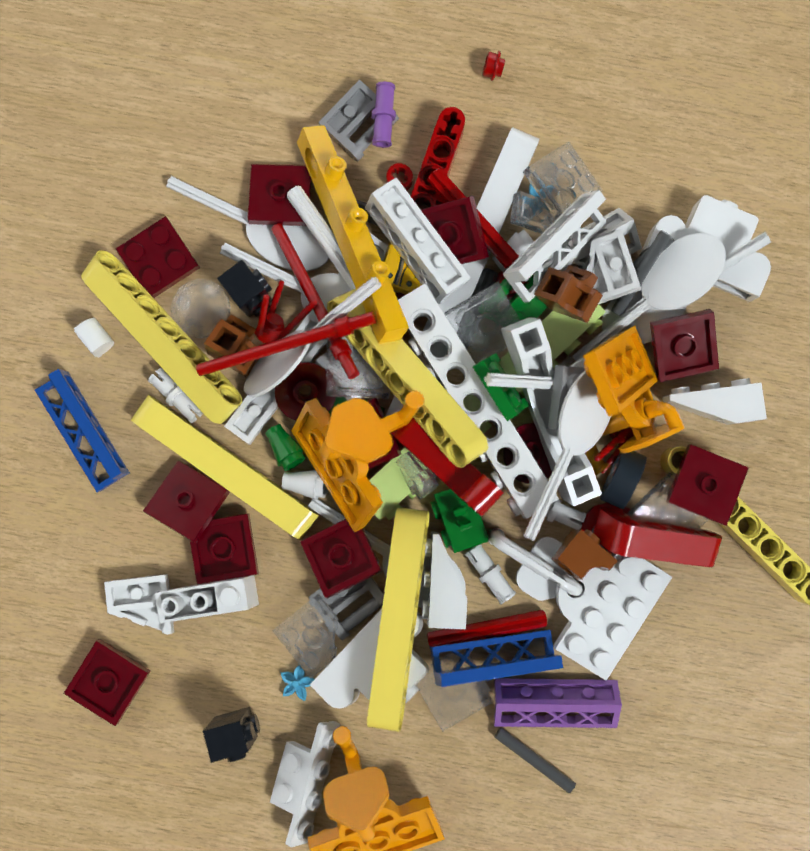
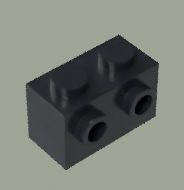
[217,260,272,318]
[203,707,260,763]

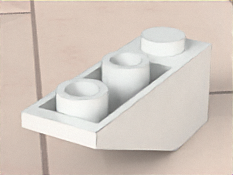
[662,378,767,425]
[422,531,467,630]
[155,575,259,624]

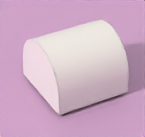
[74,318,114,358]

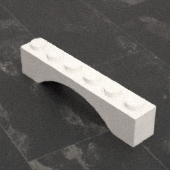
[501,317,602,506]

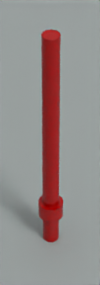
[271,223,360,379]
[196,311,376,376]

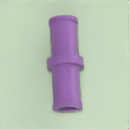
[372,81,396,148]

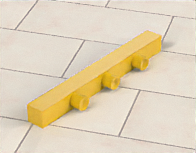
[297,125,409,344]

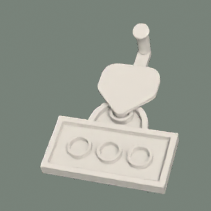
[487,528,672,680]

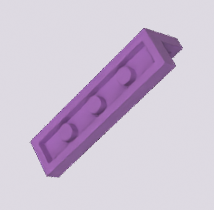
[494,678,622,728]

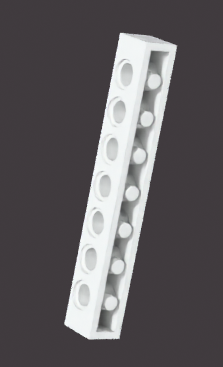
[398,284,559,519]

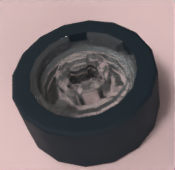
[600,451,647,509]

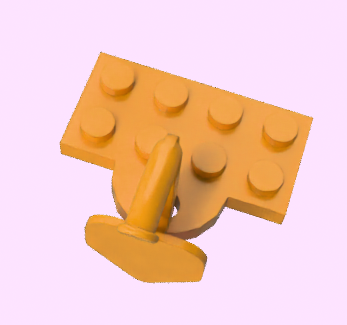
[583,325,685,476]
[291,391,424,532]
[307,726,445,851]

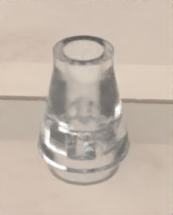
[395,451,439,499]

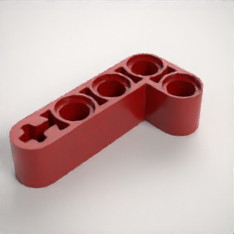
[411,107,465,207]
[390,418,504,517]
[593,507,722,568]

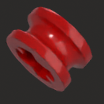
[386,163,413,191]

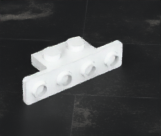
[270,721,340,847]

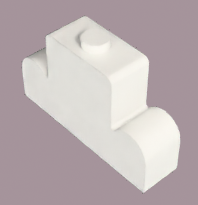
[640,195,771,302]
[310,609,430,709]

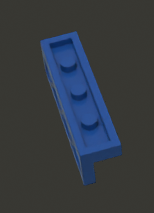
[35,369,130,492]
[430,630,563,687]

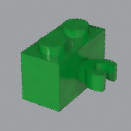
[430,489,489,553]

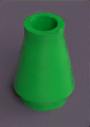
[265,424,305,471]

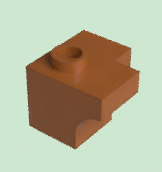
[534,265,603,323]
[204,314,257,377]
[551,529,618,580]

